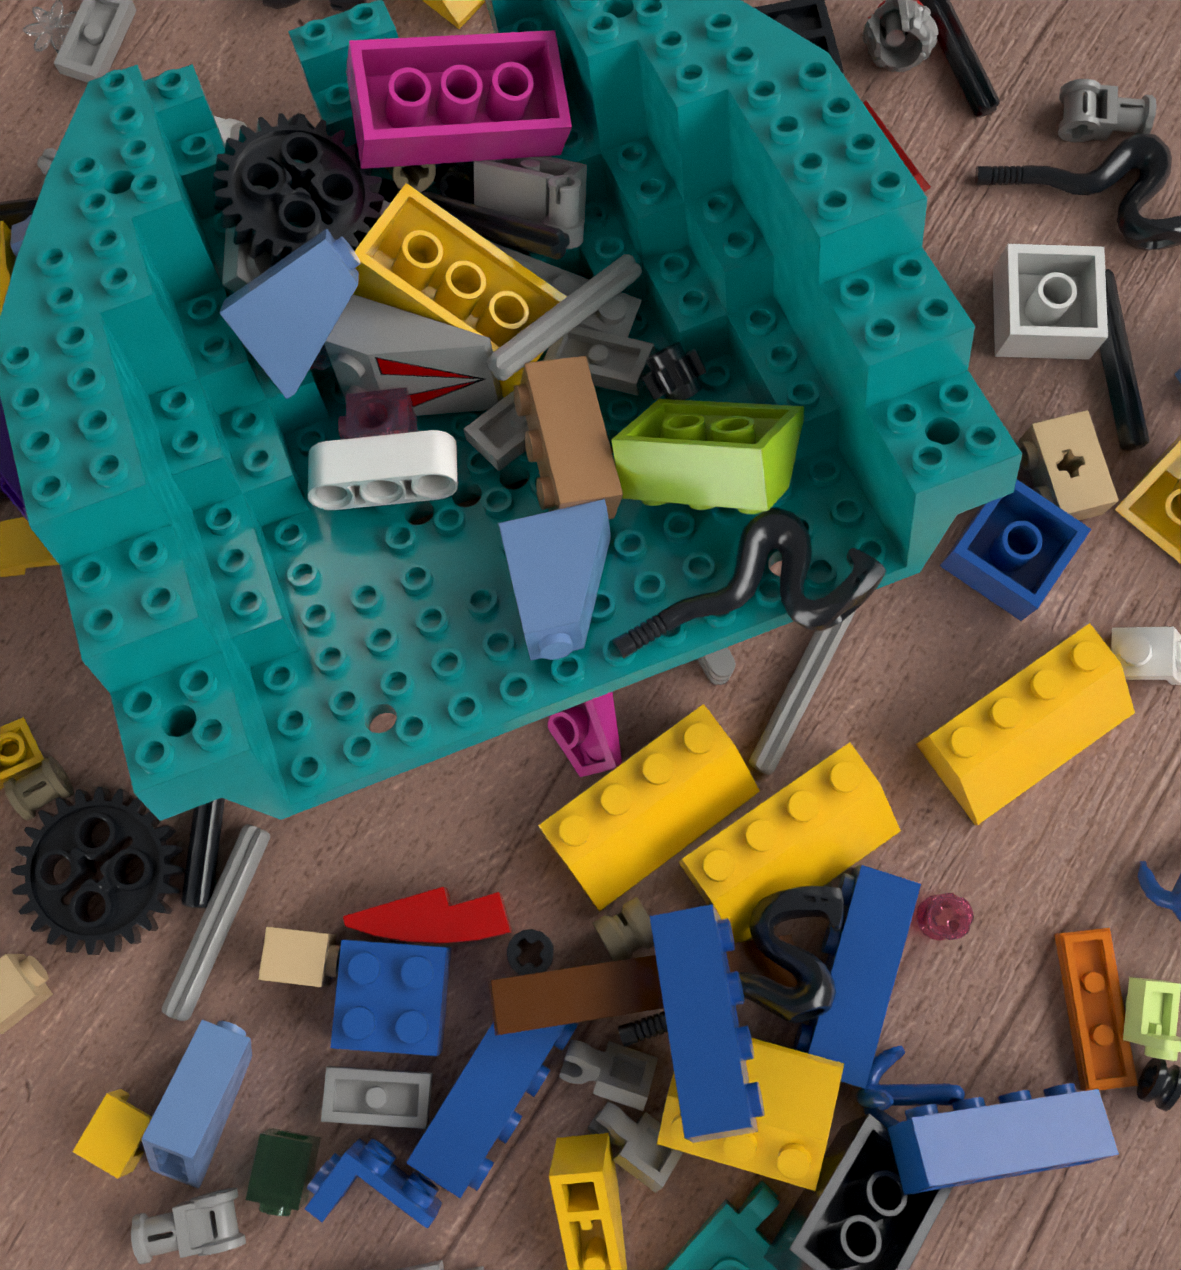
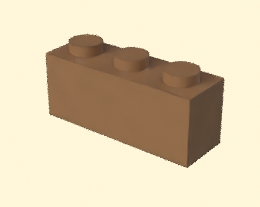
[514,356,623,519]

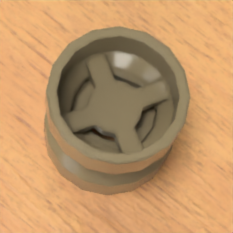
[592,897,654,961]

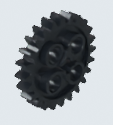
[212,113,384,267]
[11,787,184,955]

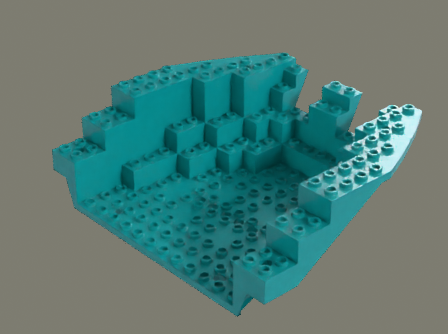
[0,0,1022,821]

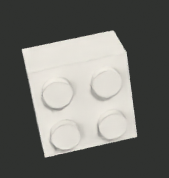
[993,244,1108,359]

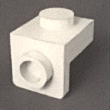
[1111,627,1181,685]

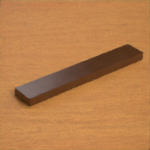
[488,934,797,1036]

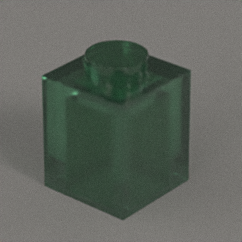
[245,1128,321,1216]

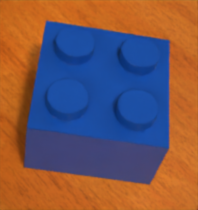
[940,479,1092,621]
[330,940,452,1056]

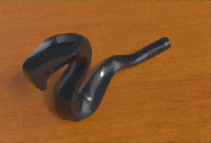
[975,134,1181,250]
[612,507,886,659]
[618,886,844,1047]

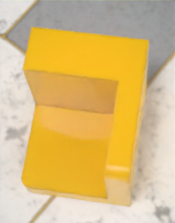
[72,1089,152,1179]

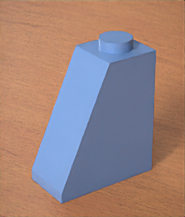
[220,228,361,399]
[499,499,611,660]
[141,1020,252,1189]

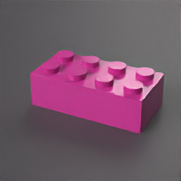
[346,30,572,169]

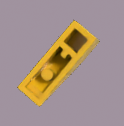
[549,1133,627,1270]

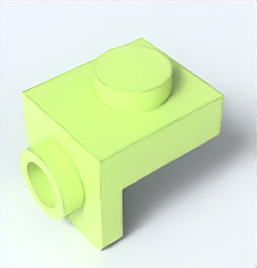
[1123,977,1181,1061]

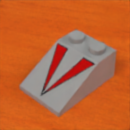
[324,294,503,418]

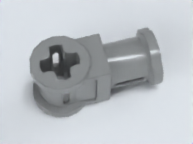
[1058,79,1156,142]
[131,1188,246,1264]

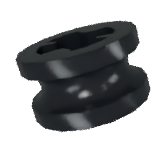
[1137,1058,1181,1112]

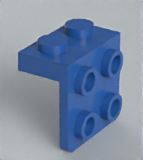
[305,1138,442,1228]

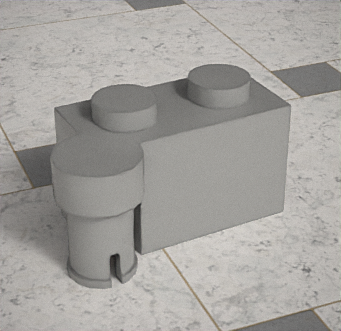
[474,156,587,249]

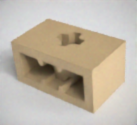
[1018,410,1119,520]

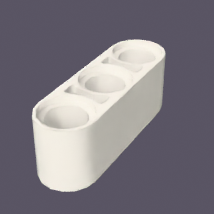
[308,430,458,510]

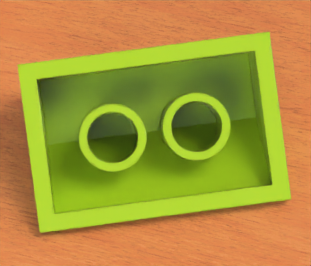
[611,399,804,514]

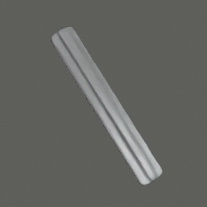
[486,254,642,381]
[749,611,856,775]
[162,824,270,1021]

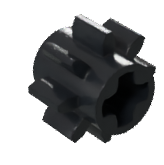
[434,161,474,204]
[642,342,707,400]

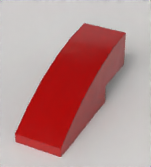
[343,886,513,943]

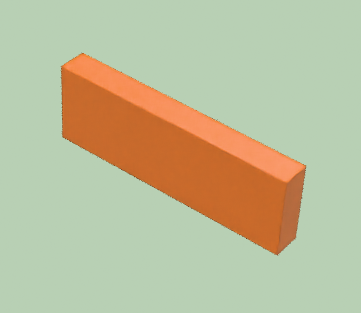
[1054,928,1138,1091]

